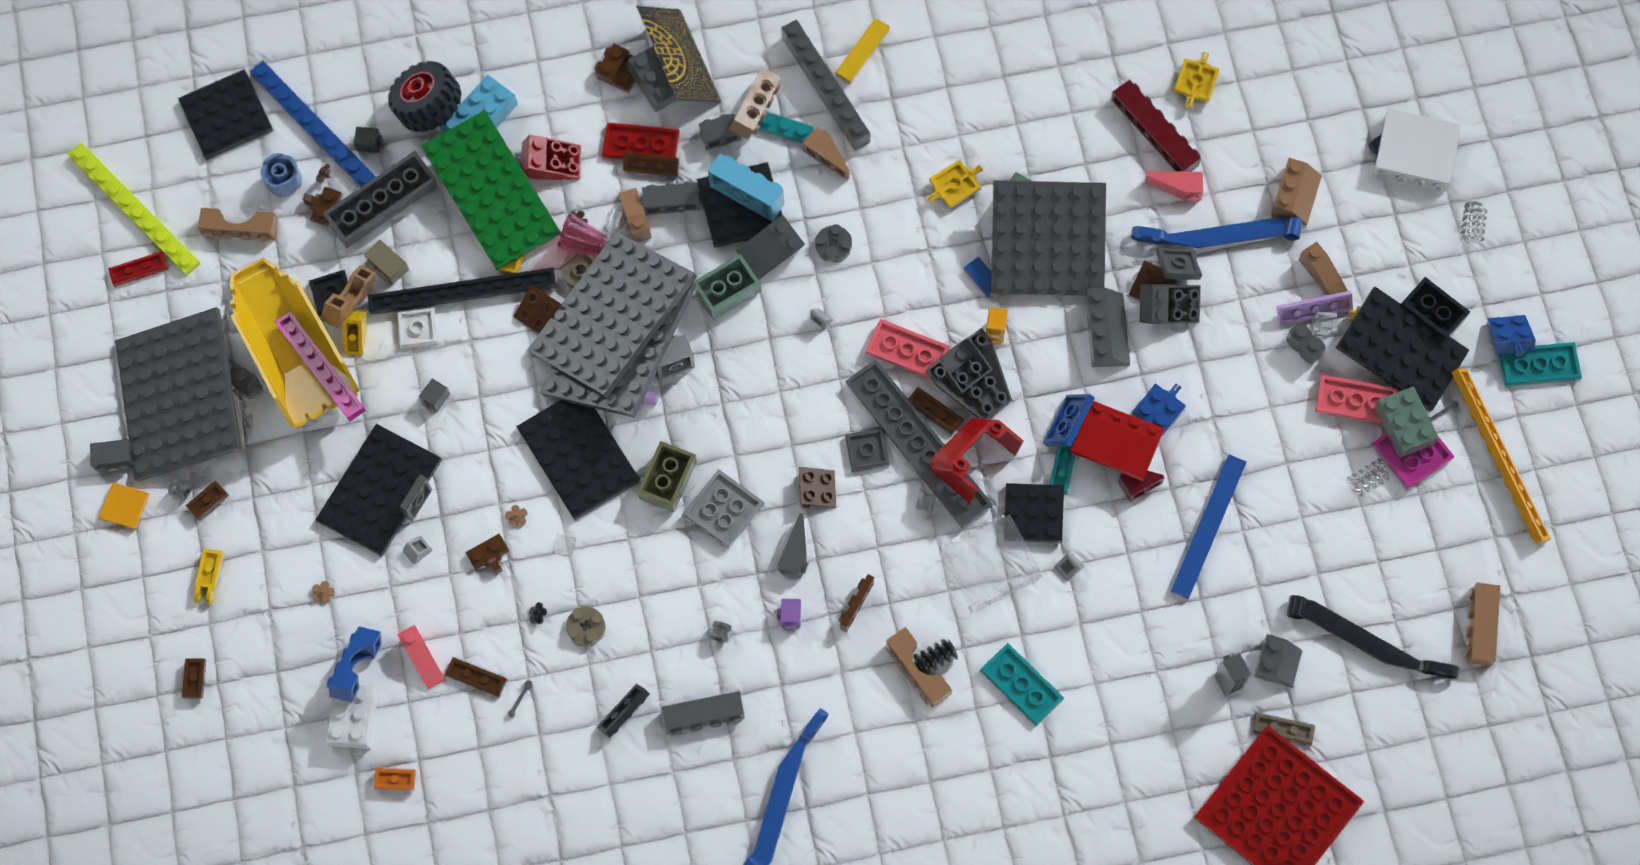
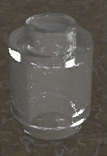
[602,209,625,237]

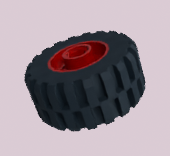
[388,61,462,132]

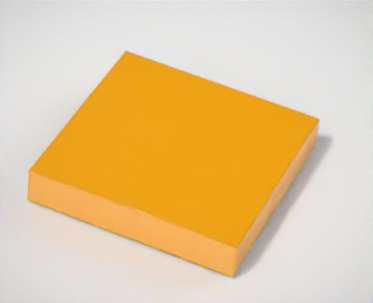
[98,483,150,530]

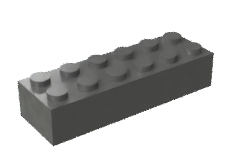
[323,151,438,248]

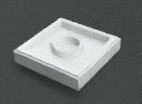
[397,307,438,349]

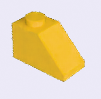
[343,311,367,355]

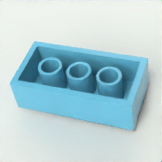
[439,74,518,133]
[708,154,784,222]

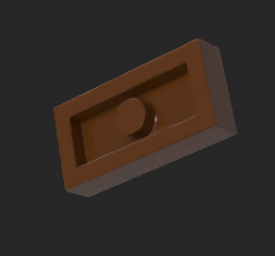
[185,480,229,521]
[182,658,207,699]

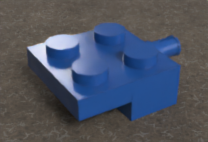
[1487,315,1536,357]
[1132,383,1186,436]

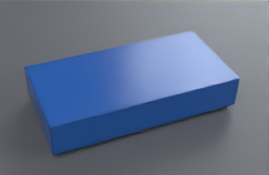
[964,257,991,297]

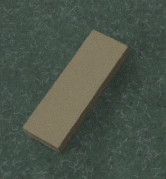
[1252,712,1315,745]

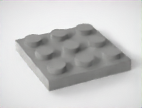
[683,469,765,548]

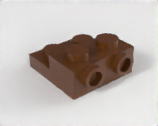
[595,43,636,94]

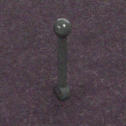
[1429,401,1459,422]
[507,680,532,718]

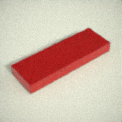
[108,251,168,287]

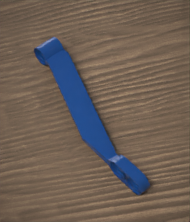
[1131,217,1303,248]
[744,708,829,865]

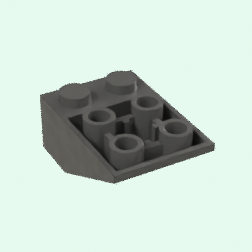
[1139,284,1201,324]

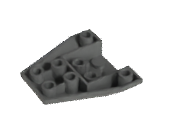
[925,328,1012,419]

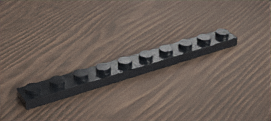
[367,267,557,315]

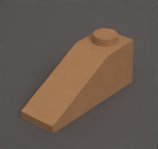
[803,127,850,181]
[619,188,652,242]
[1299,242,1348,295]

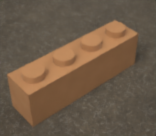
[1465,582,1500,666]

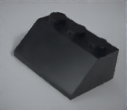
[1401,277,1471,340]

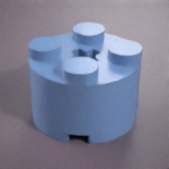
[260,153,302,197]

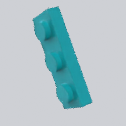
[757,111,814,144]

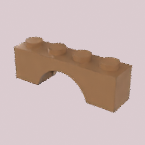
[197,208,278,242]
[321,265,376,328]
[885,627,952,708]

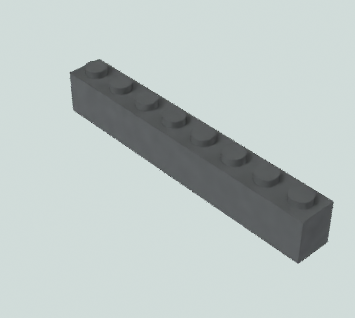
[781,19,870,151]

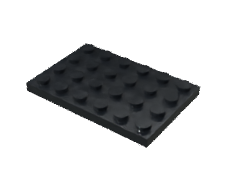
[1335,286,1469,412]
[516,400,641,521]
[315,424,442,557]

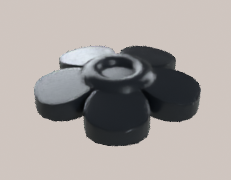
[529,602,547,625]

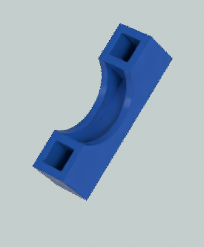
[327,626,382,703]

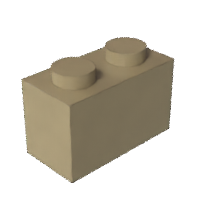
[364,239,409,285]

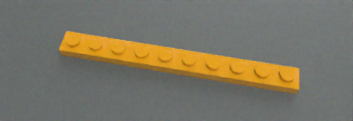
[1452,368,1551,544]

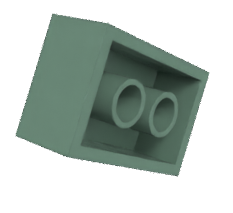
[694,254,761,320]
[1374,386,1439,458]

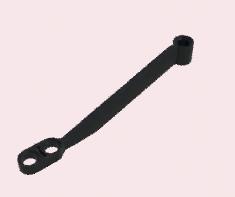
[1287,595,1459,679]

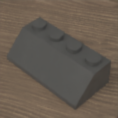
[1085,288,1130,368]

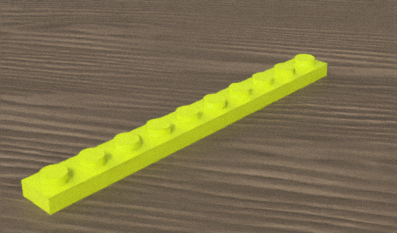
[67,143,201,276]

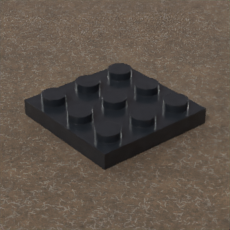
[1004,483,1064,543]

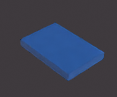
[1043,394,1095,447]

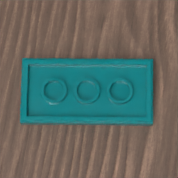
[1498,342,1582,387]
[980,643,1064,726]

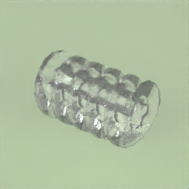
[1460,201,1488,243]
[1346,458,1390,496]

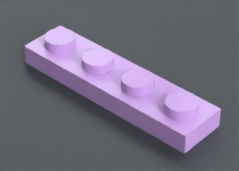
[1276,291,1353,326]

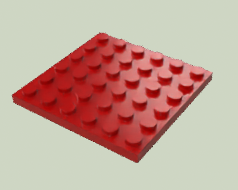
[1194,725,1365,865]

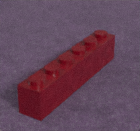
[1111,79,1201,172]

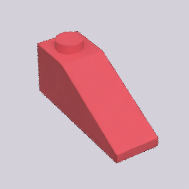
[1145,172,1203,202]
[397,625,445,689]

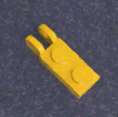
[194,549,224,605]

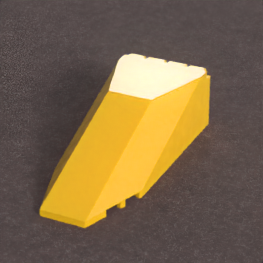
[230,257,360,429]

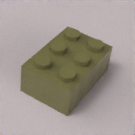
[637,441,697,513]

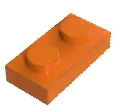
[374,768,417,791]

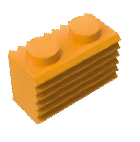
[986,307,1008,345]

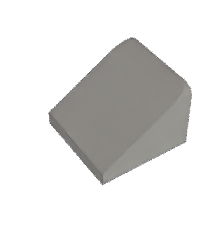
[810,308,833,329]
[403,536,433,564]
[1054,552,1084,581]

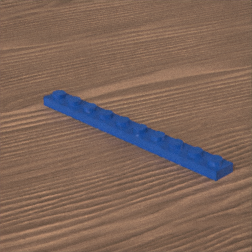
[249,60,376,187]

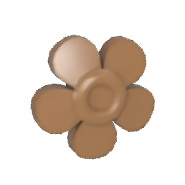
[505,505,528,527]
[312,581,335,603]

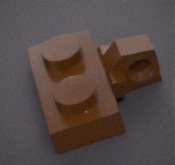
[303,186,343,226]
[465,533,509,574]

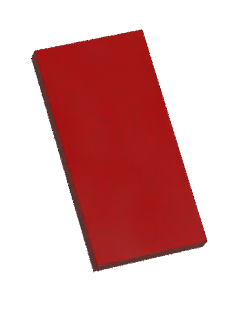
[602,122,680,160]

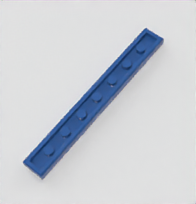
[1170,454,1247,599]

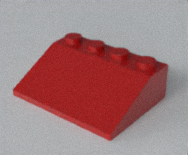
[1070,401,1165,481]

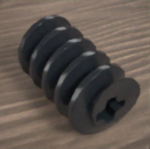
[913,639,958,675]

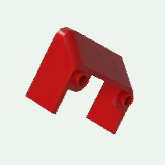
[930,418,1024,504]

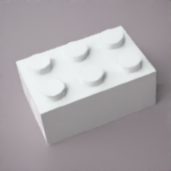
[326,685,378,749]

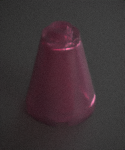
[556,213,609,254]

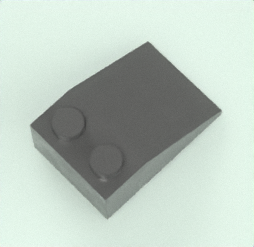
[736,215,805,280]

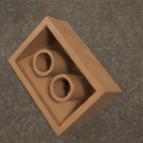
[1271,158,1322,226]

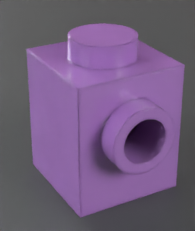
[777,598,801,629]

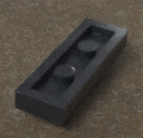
[596,683,650,738]

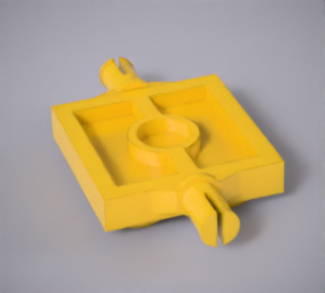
[1174,52,1220,109]
[927,159,983,209]

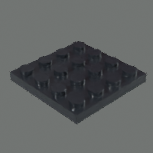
[178,69,274,160]
[696,162,783,248]

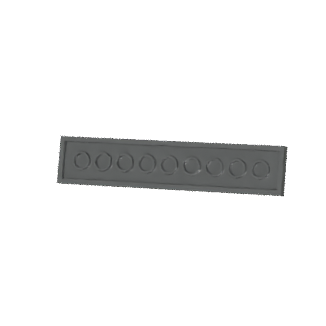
[845,360,993,528]

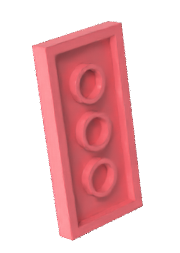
[866,319,950,379]
[1315,375,1398,425]

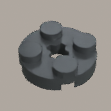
[815,224,852,262]

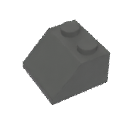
[1254,634,1303,688]

